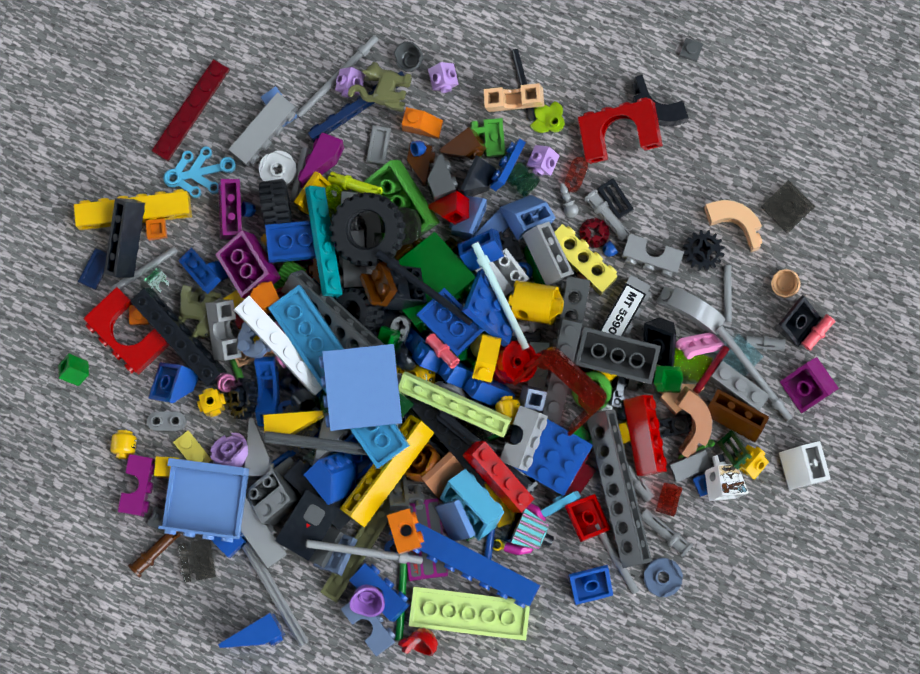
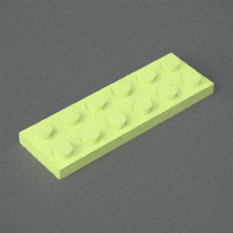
[409,587,530,641]

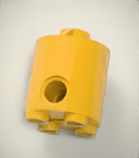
[508,280,564,325]

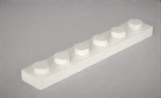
[234,296,322,395]

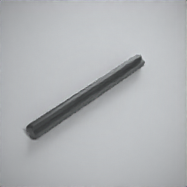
[264,431,368,456]

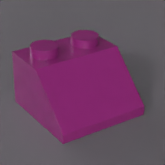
[780,357,839,414]

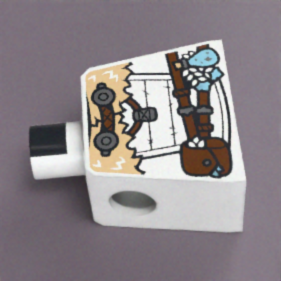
[705,454,748,501]

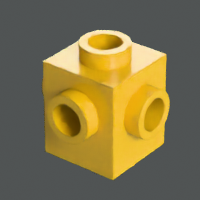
[197,388,227,417]
[735,445,769,479]

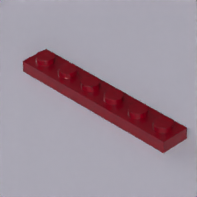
[152,59,230,162]

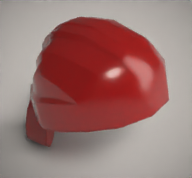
[398,627,438,656]

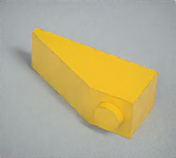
[263,411,324,444]

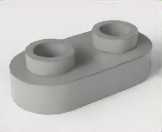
[147,412,187,432]

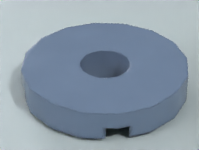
[643,558,683,597]

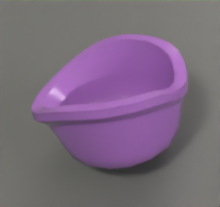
[350,585,385,617]

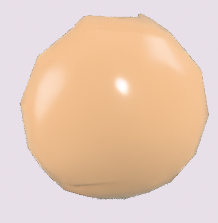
[771,269,801,298]

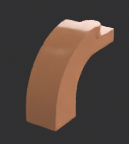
[674,386,712,458]

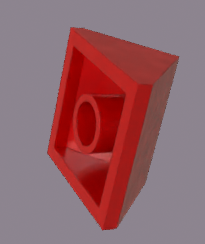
[565,494,611,542]

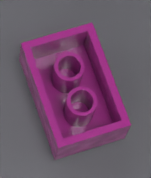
[215,230,281,299]

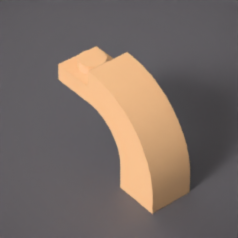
[704,200,762,252]

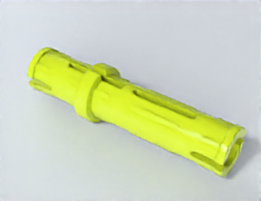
[328,172,383,195]

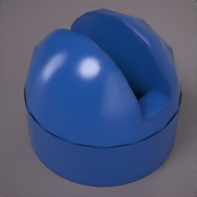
[410,141,427,157]
[241,202,256,217]
[602,240,619,257]

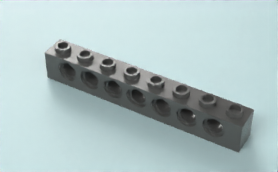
[586,410,652,568]

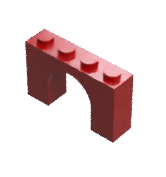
[578,98,663,164]
[83,287,170,375]

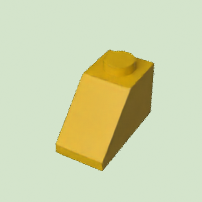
[472,334,502,383]

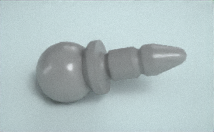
[560,183,579,218]

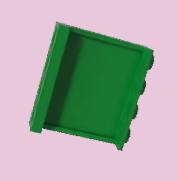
[398,232,475,333]

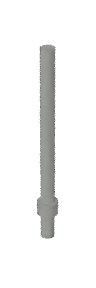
[296,35,379,119]
[716,325,793,422]
[306,539,423,564]

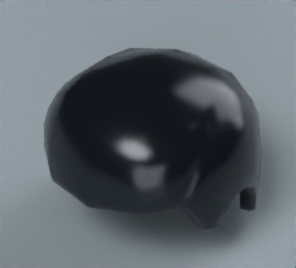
[394,341,417,371]

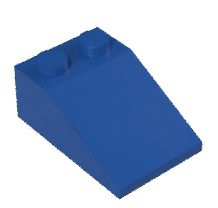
[218,613,286,648]

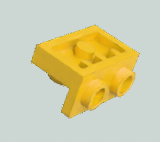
[294,171,332,215]

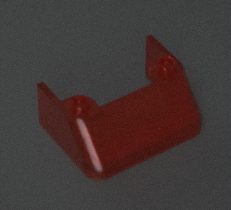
[512,347,607,436]

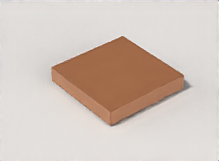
[421,452,464,499]

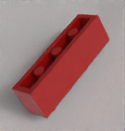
[623,395,667,476]
[463,441,534,513]

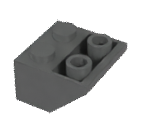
[427,154,458,202]
[246,469,300,525]

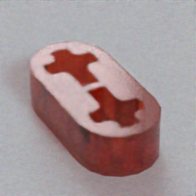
[565,157,588,193]

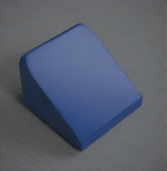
[207,260,229,281]

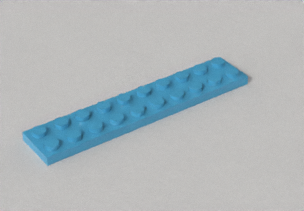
[268,285,410,469]

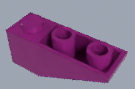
[298,133,344,189]

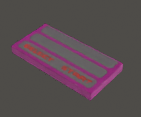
[400,498,448,581]

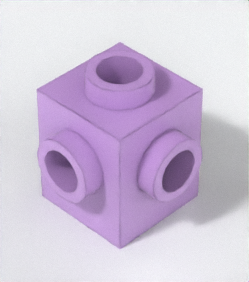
[428,62,459,93]
[335,67,365,98]
[527,145,559,176]

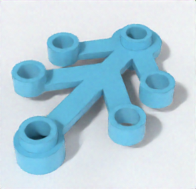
[163,146,236,198]

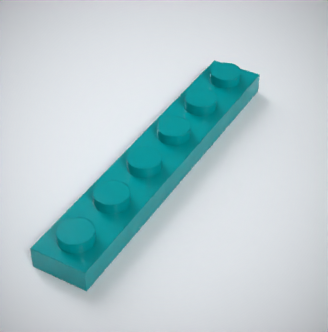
[305,185,342,297]

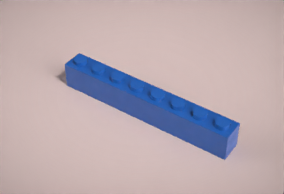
[389,523,540,608]

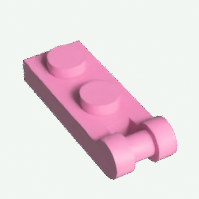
[675,332,725,359]

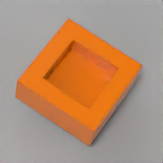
[146,218,167,241]
[129,305,149,325]

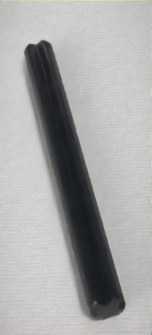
[436,411,532,489]

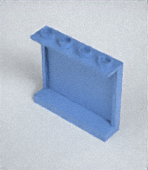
[319,344,402,431]
[158,458,249,542]

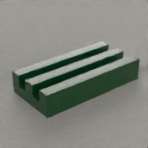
[717,430,752,469]

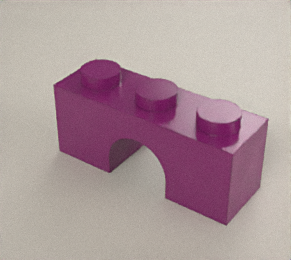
[118,454,155,517]

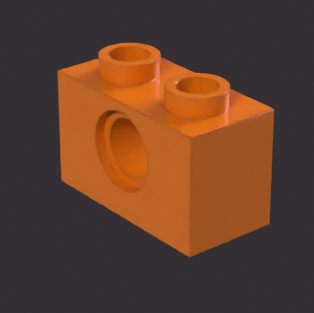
[387,508,424,554]

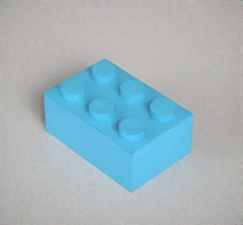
[440,469,504,541]

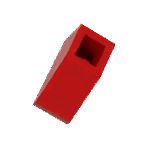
[428,191,469,225]

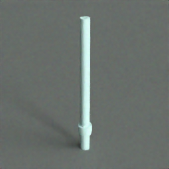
[471,242,529,350]

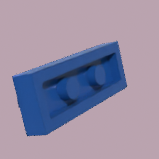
[490,139,526,191]
[178,247,221,294]

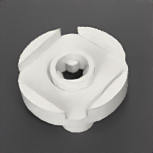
[259,151,297,187]

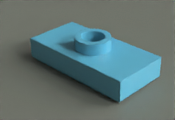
[541,491,581,517]

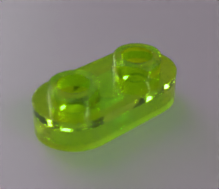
[325,184,343,220]

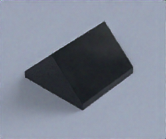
[775,295,821,347]

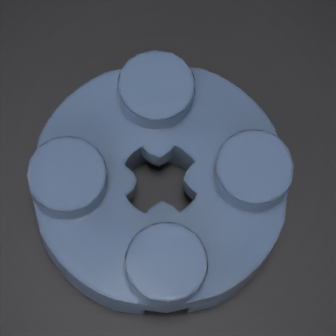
[237,322,271,359]

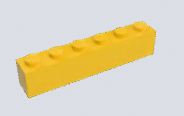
[74,189,192,230]
[340,415,434,527]

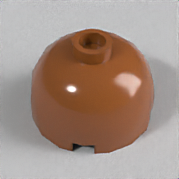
[405,443,441,483]

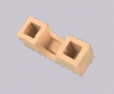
[483,83,544,112]

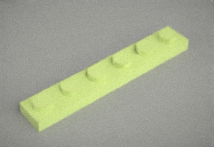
[398,371,512,438]

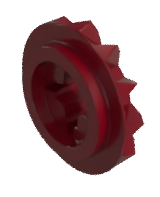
[579,217,610,248]

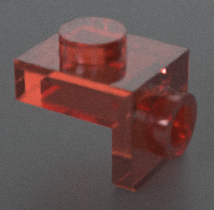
[655,483,683,517]

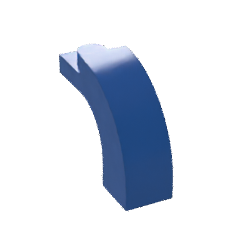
[254,356,280,426]

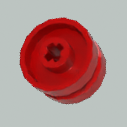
[493,340,538,385]

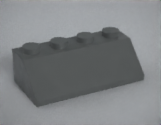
[575,327,661,384]

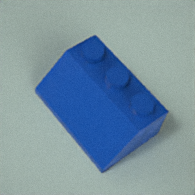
[304,452,357,505]

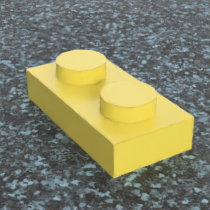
[173,430,212,463]

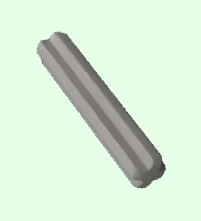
[290,148,312,202]

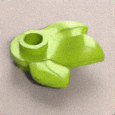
[530,101,565,133]

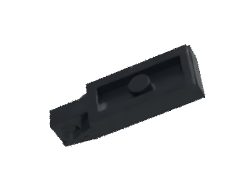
[609,376,628,408]

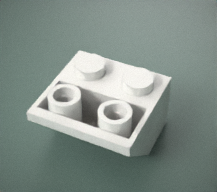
[475,248,529,299]
[779,441,830,490]

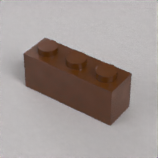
[708,389,769,442]

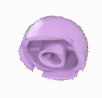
[210,433,248,467]

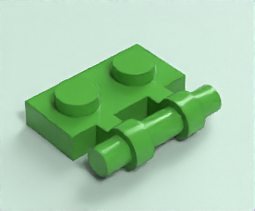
[470,118,506,158]

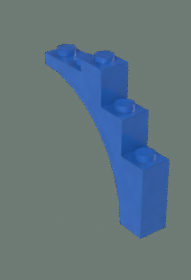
[405,326,516,407]

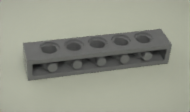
[281,270,383,349]
[545,277,590,396]

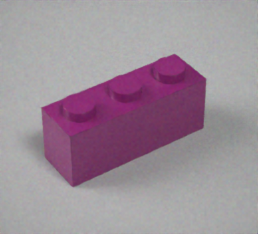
[218,179,242,240]

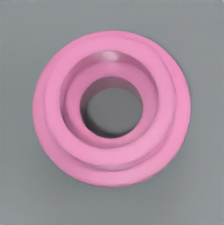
[217,374,235,393]

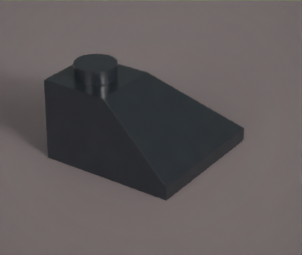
[460,155,497,197]
[643,317,676,367]

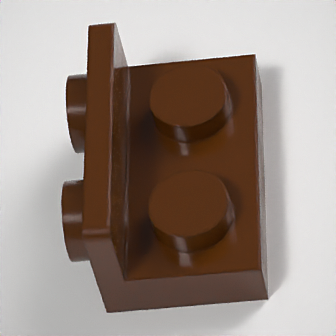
[360,261,397,306]

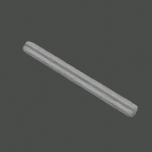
[242,542,308,646]

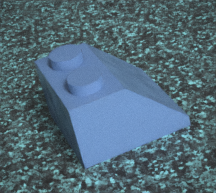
[449,196,487,240]

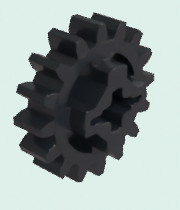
[683,230,725,272]
[227,378,258,420]

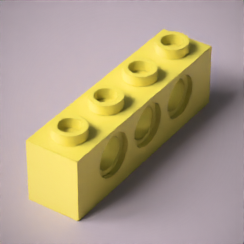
[554,224,618,296]

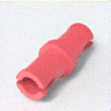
[801,314,835,351]
[425,333,460,369]

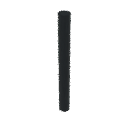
[511,49,536,121]

